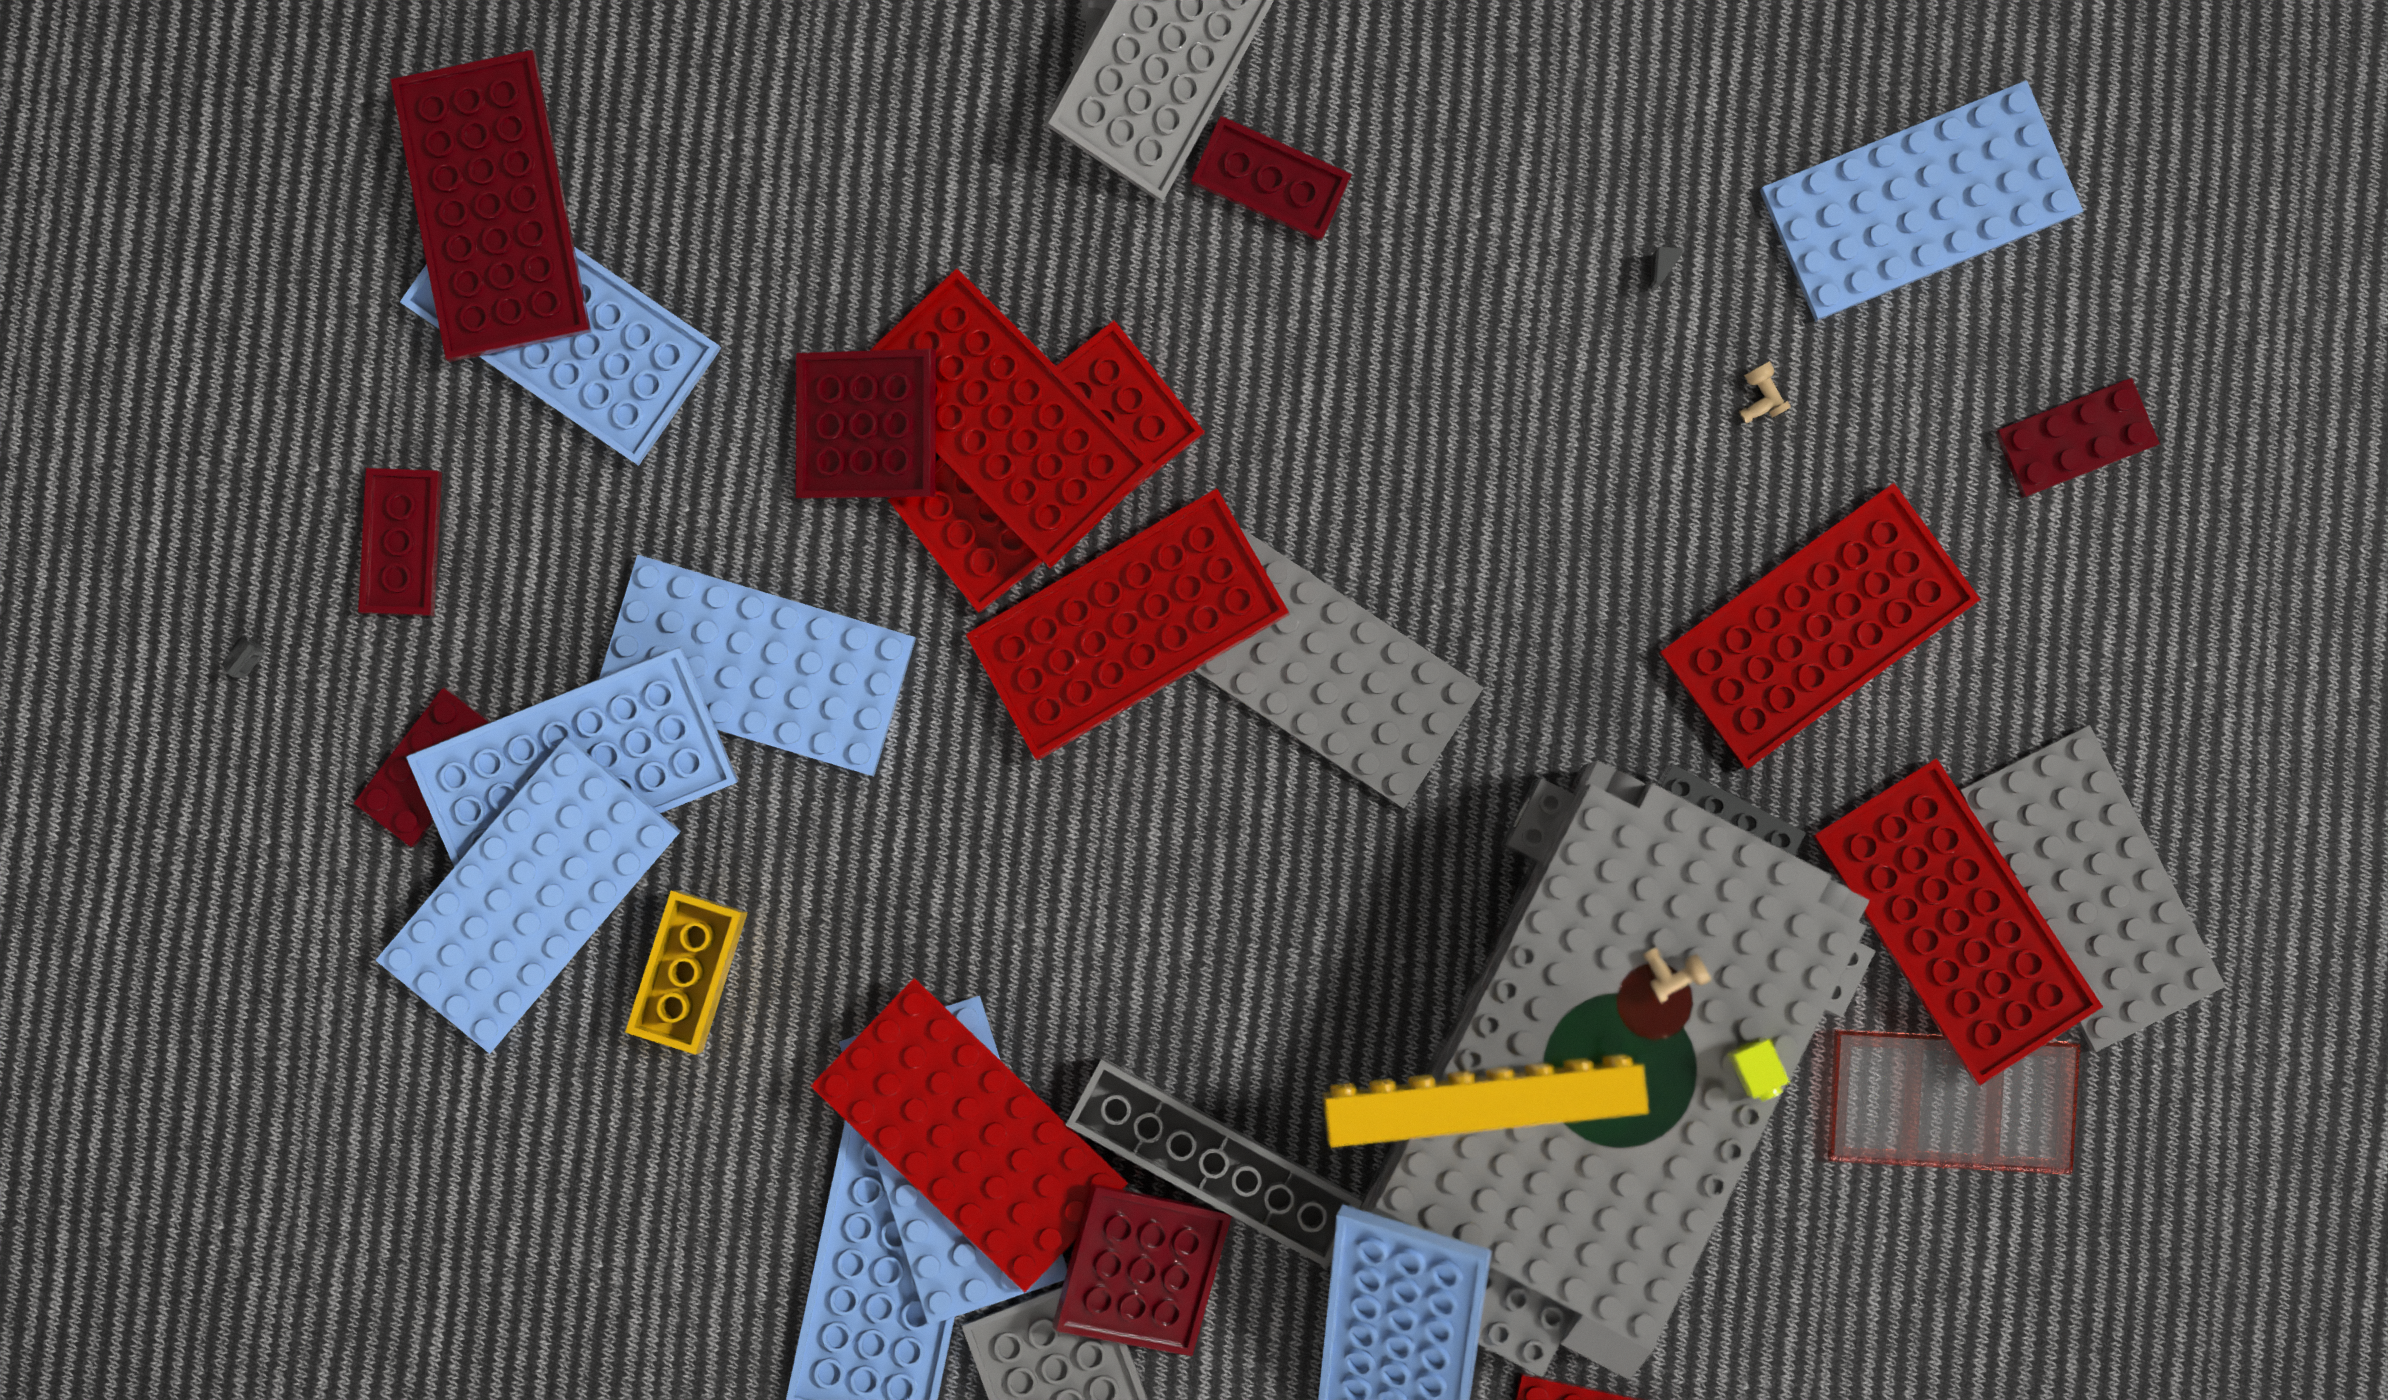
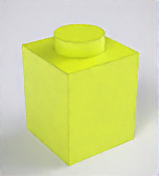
[1727,1037,1790,1101]

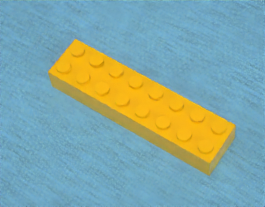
[1322,1054,1649,1147]

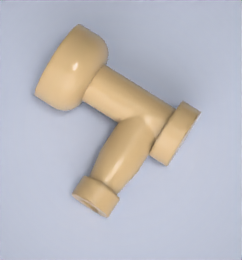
[1739,361,1791,424]
[1643,948,1711,1003]

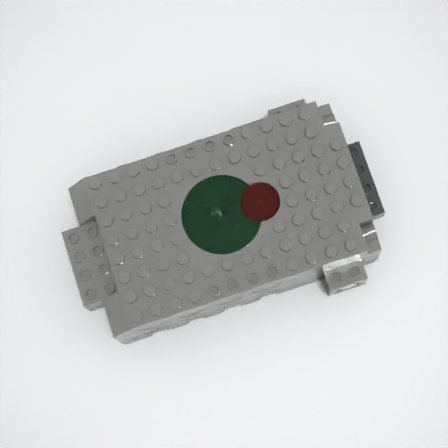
[1359,760,1876,1380]

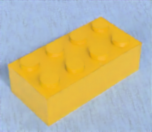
[625,890,748,1055]

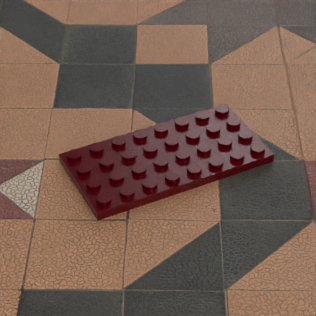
[390,50,591,362]

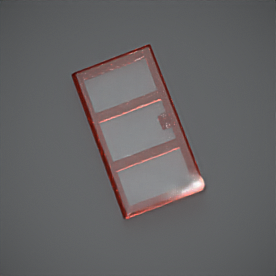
[1827,1029,2080,1175]

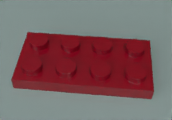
[1191,116,1352,242]
[1995,378,2160,498]
[358,468,442,616]
[354,687,490,847]

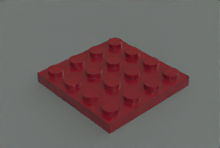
[796,349,936,499]
[1052,1183,1232,1356]

